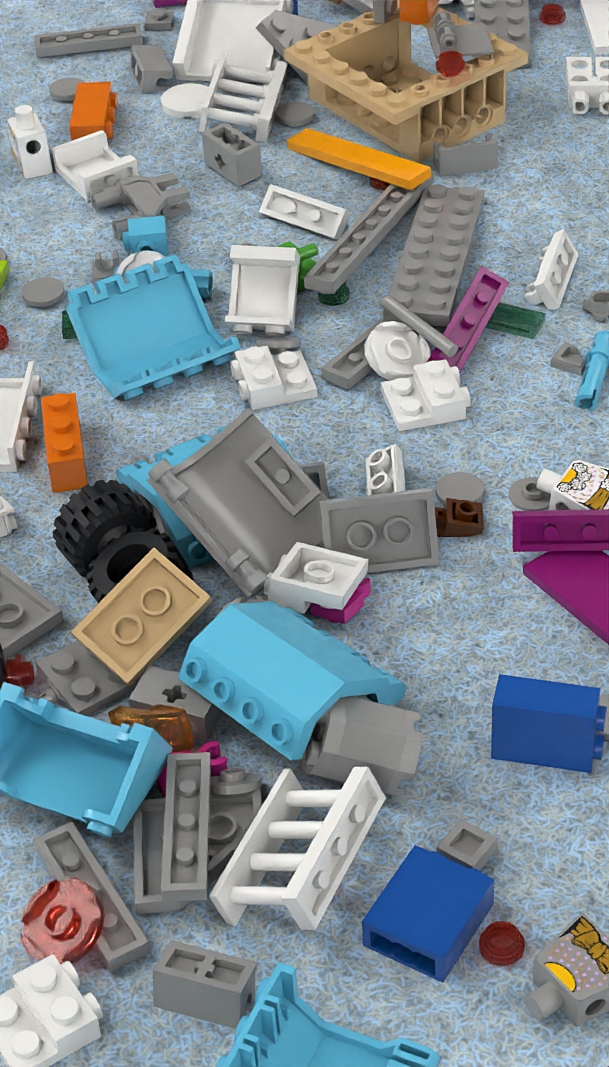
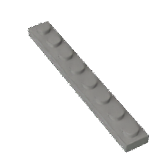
[304,170,435,294]

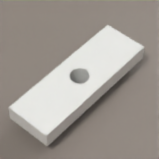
[365,444,406,495]

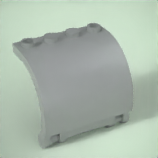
[147,408,329,597]

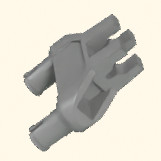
[90,173,191,240]

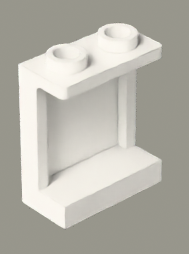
[52,130,139,201]
[225,245,300,336]

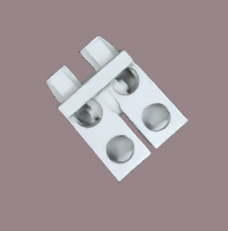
[565,57,609,114]

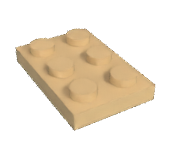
[71,548,213,688]

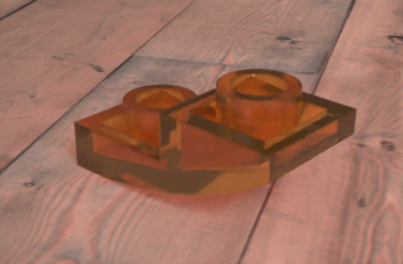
[108,704,195,752]

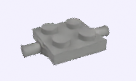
[33,641,143,716]

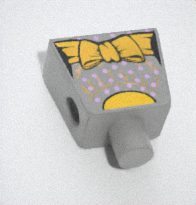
[524,913,609,1026]

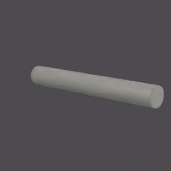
[381,295,458,357]

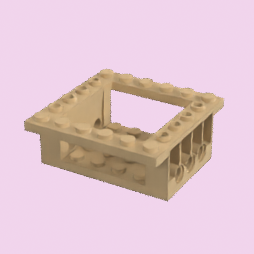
[284,0,528,163]

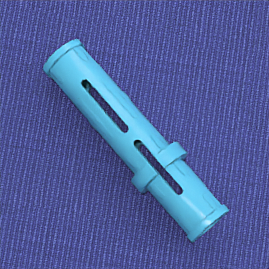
[575,330,609,410]

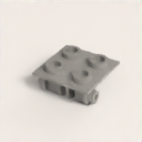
[427,11,494,60]

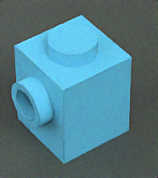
[123,215,169,256]

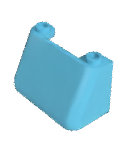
[0,682,173,838]

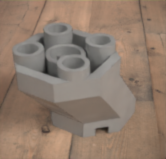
[296,696,423,797]

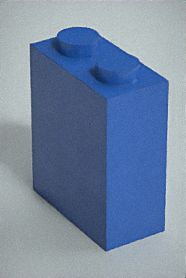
[491,674,607,773]
[362,845,494,983]

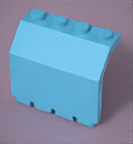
[65,254,241,401]

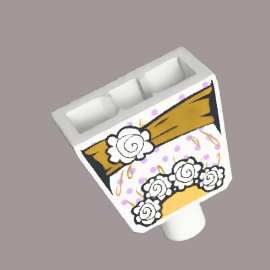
[7,105,53,179]
[536,460,609,510]

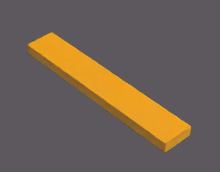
[286,128,432,190]

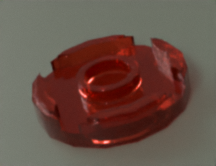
[20,877,105,964]

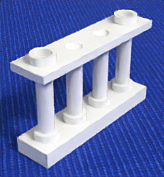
[196,50,288,142]
[209,767,386,930]

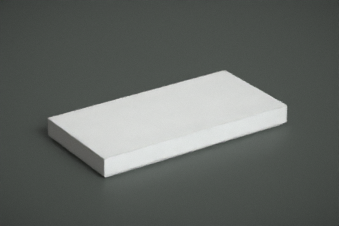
[579,0,609,55]

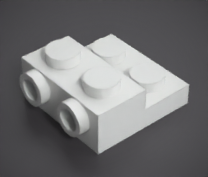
[230,346,318,410]
[381,359,470,431]
[264,542,369,614]
[0,954,103,1067]

